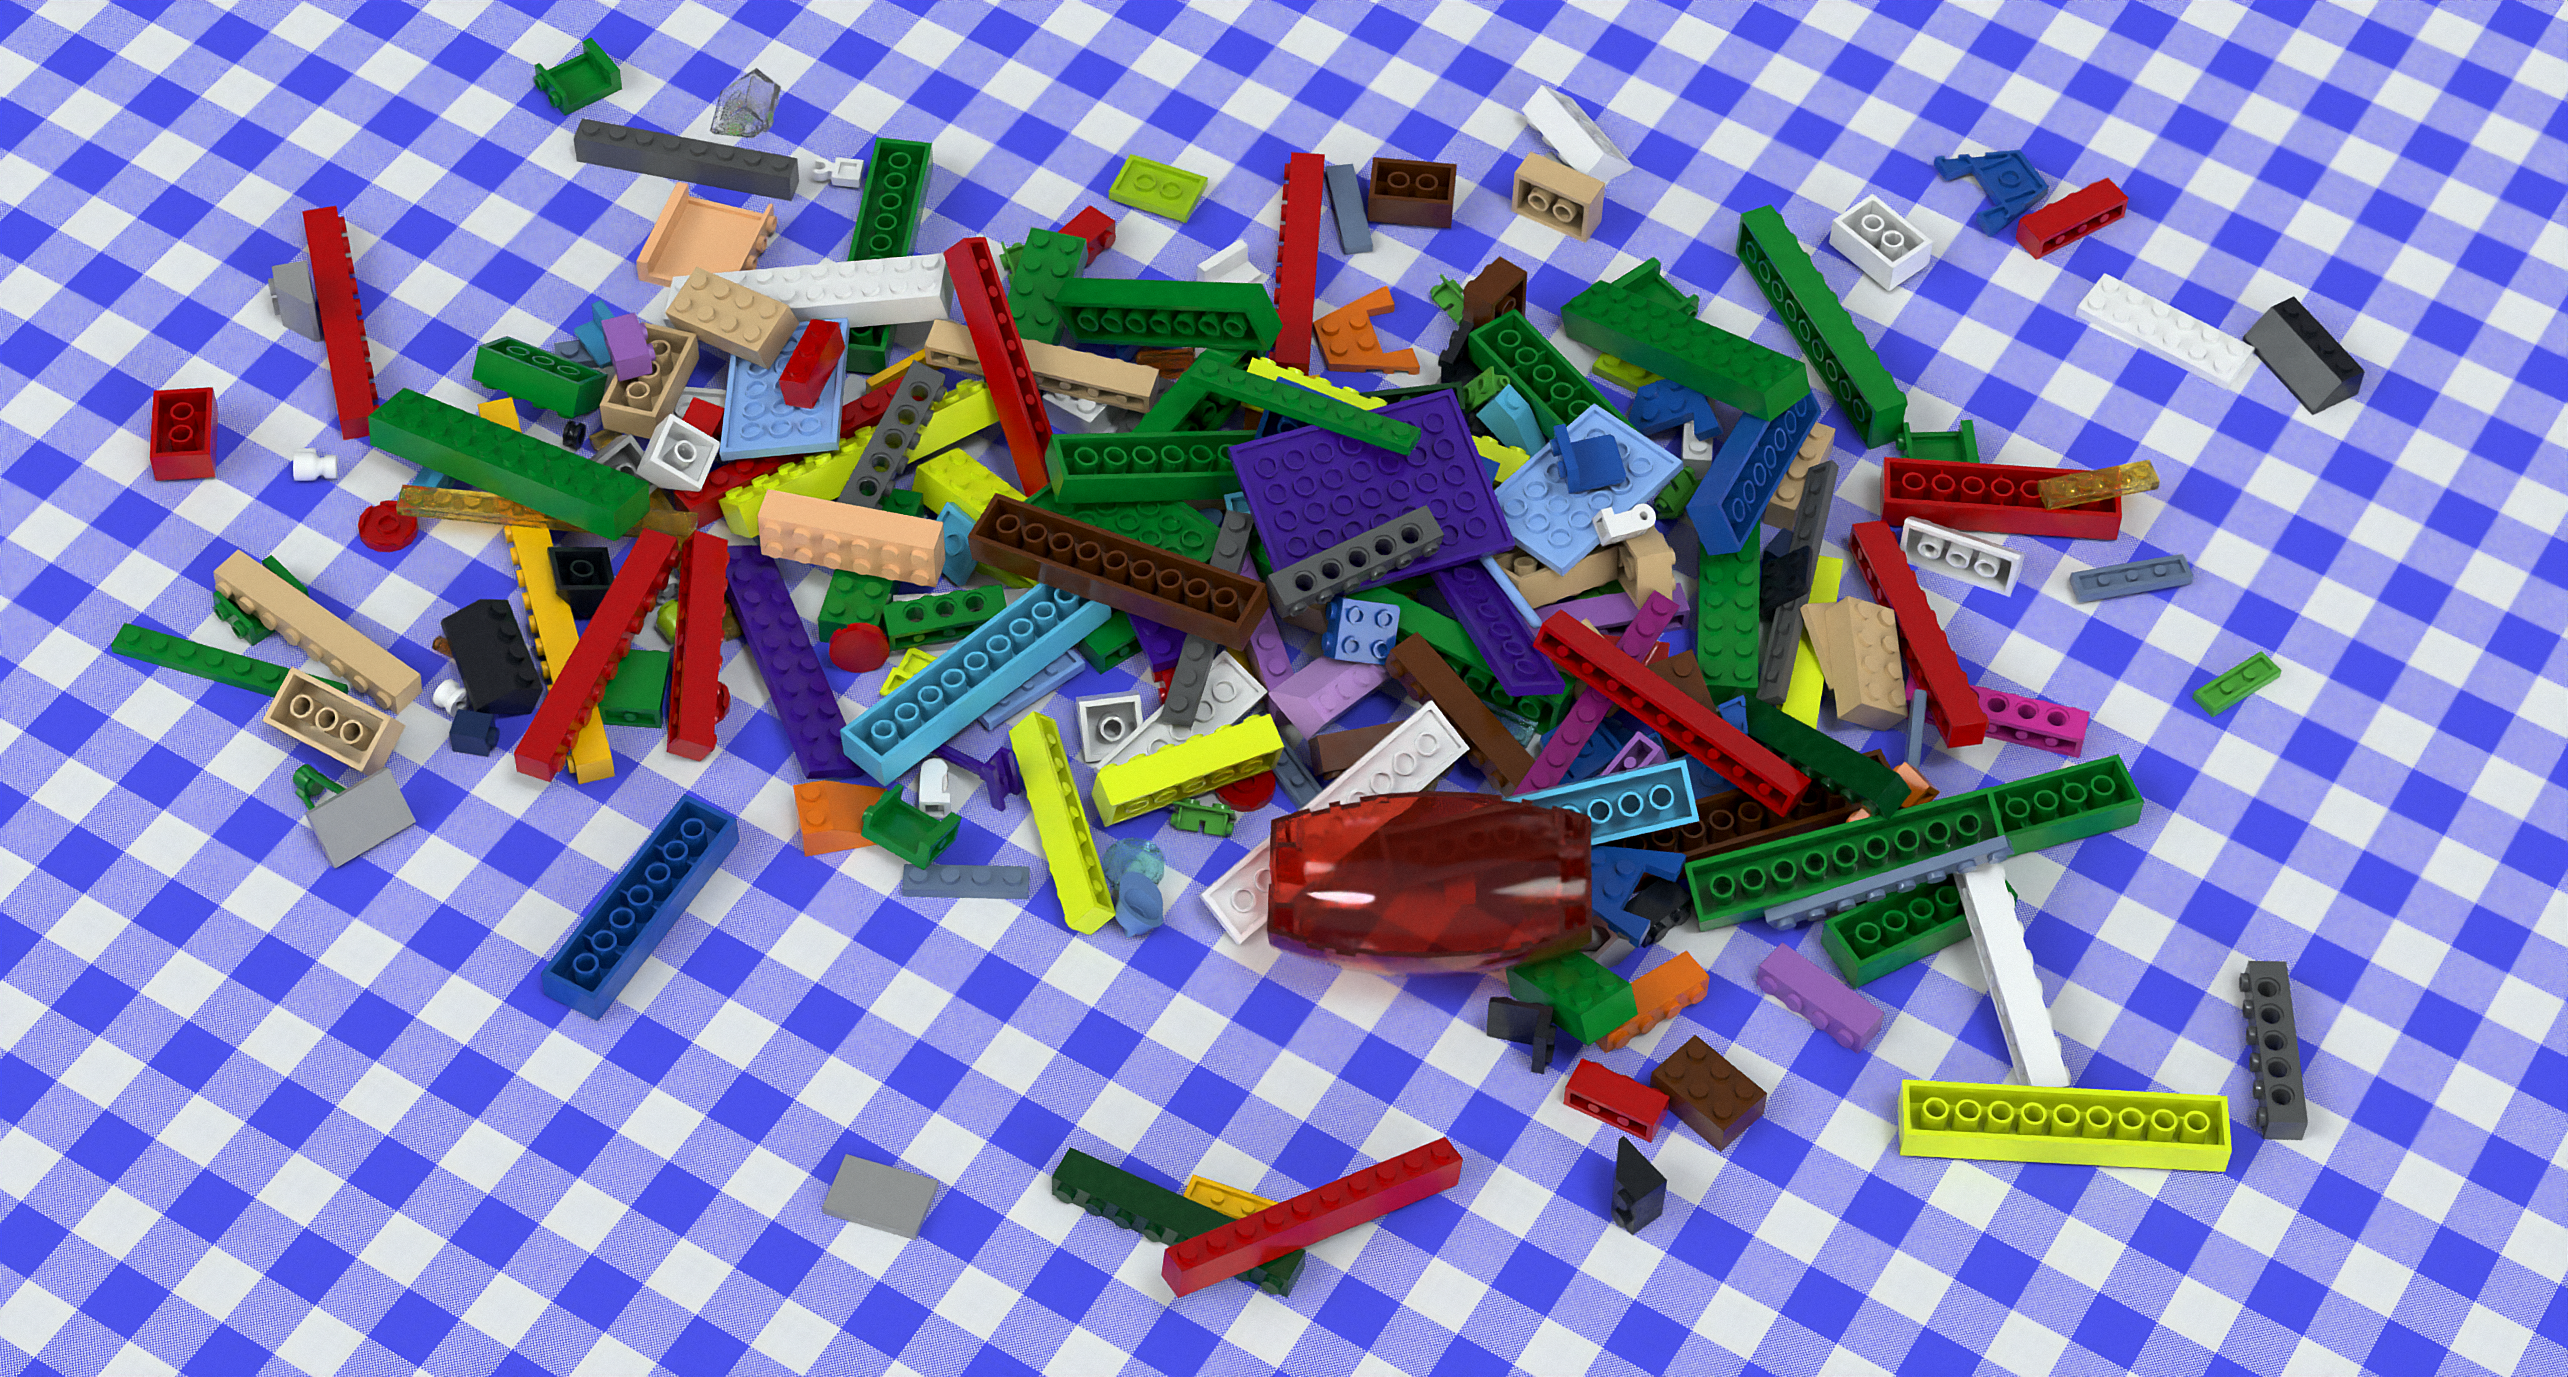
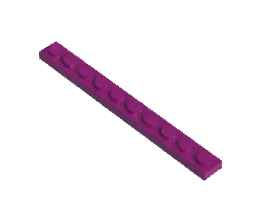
[1512,590,1680,796]

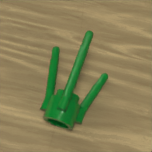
[293,764,346,810]

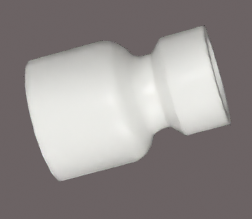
[293,448,337,481]

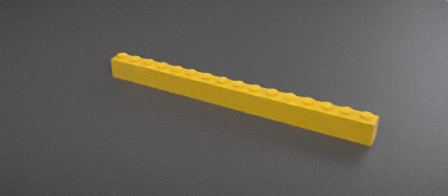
[477,397,615,784]

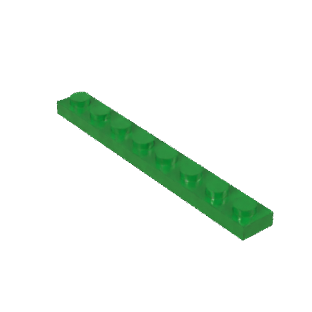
[1190,357,1421,456]
[111,623,349,698]

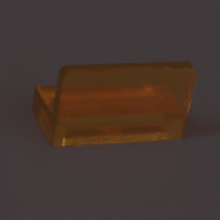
[1136,348,1196,379]

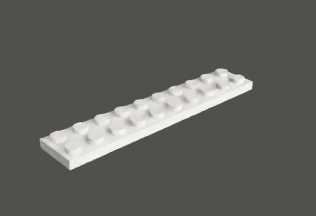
[1198,700,1470,944]

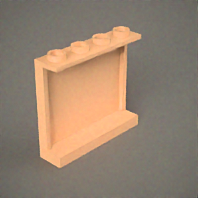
[636,181,777,288]

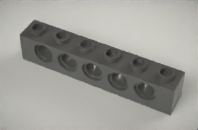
[837,360,947,510]
[1266,505,1444,619]
[2239,961,2308,1140]

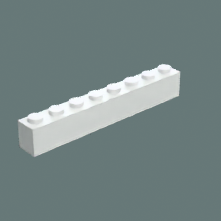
[1953,862,2071,1088]

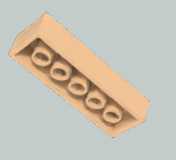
[757,489,945,588]

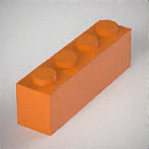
[1595,950,1710,1054]

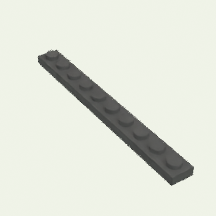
[1756,460,1839,706]

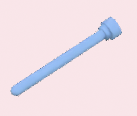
[1479,556,1542,629]

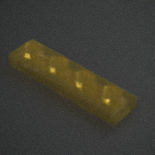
[2037,460,2160,510]

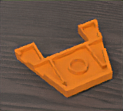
[1313,286,1420,375]

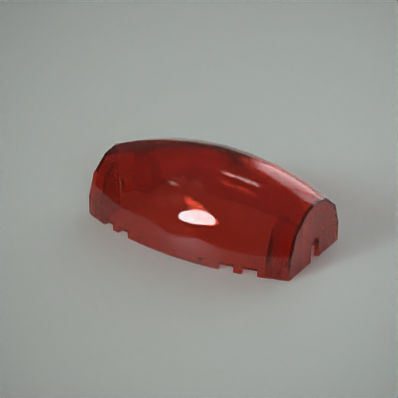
[1267,791,1593,978]

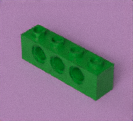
[882,584,1007,651]

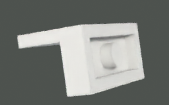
[1197,239,1261,283]

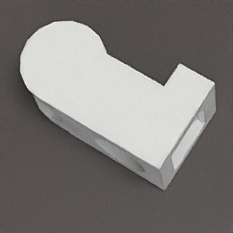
[1592,503,1656,546]
[919,758,951,819]

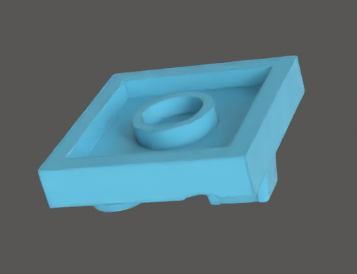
[936,502,978,585]

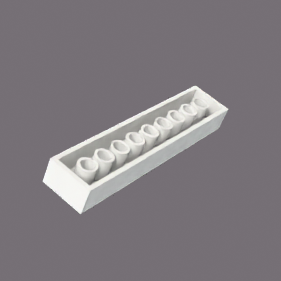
[663,253,955,340]

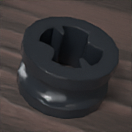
[563,420,586,449]

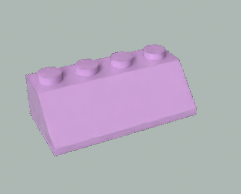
[1268,655,1392,741]

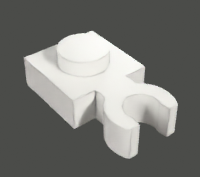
[813,157,864,188]

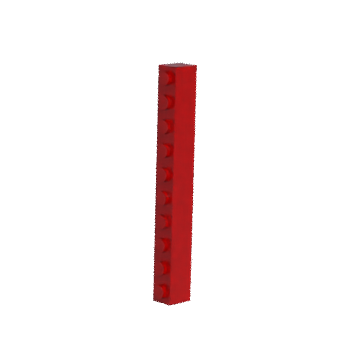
[1269,152,1325,376]
[302,206,380,440]
[943,237,1053,498]
[674,375,924,532]
[1848,520,1989,748]
[514,528,682,782]
[1532,609,1812,818]
[1161,1137,1463,1298]

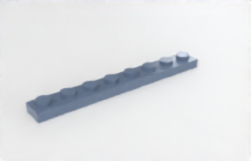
[1764,835,2015,930]

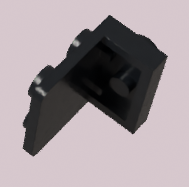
[1438,320,1483,388]
[1759,545,1813,623]
[1487,997,1557,1074]

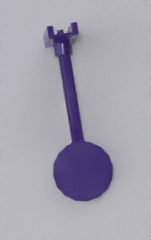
[931,744,1021,812]

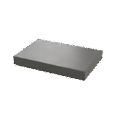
[305,767,416,868]
[822,1154,939,1240]

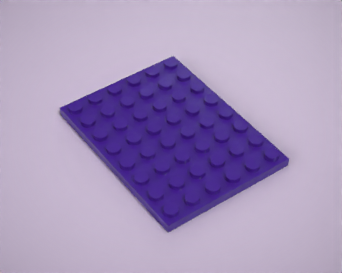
[1227,388,1516,604]

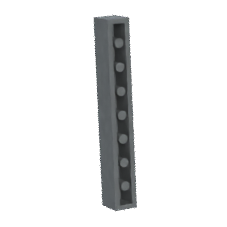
[574,118,799,201]

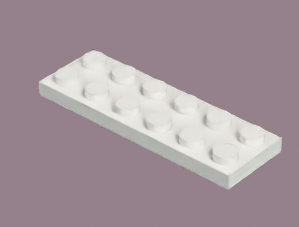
[2075,273,2255,390]
[1094,650,1268,773]

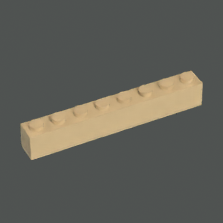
[924,319,1160,413]
[213,549,423,715]

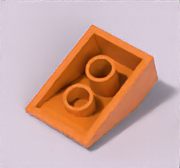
[793,780,887,857]

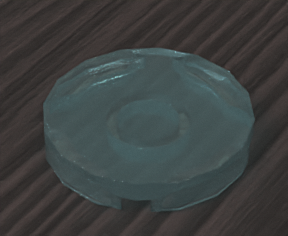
[1103,837,1165,891]

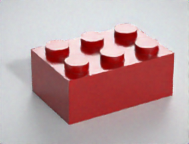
[150,387,218,481]

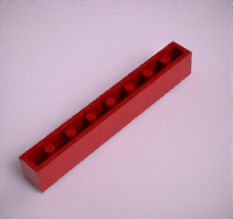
[666,530,730,761]

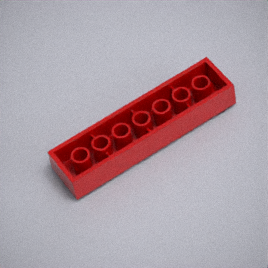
[1880,457,2122,540]

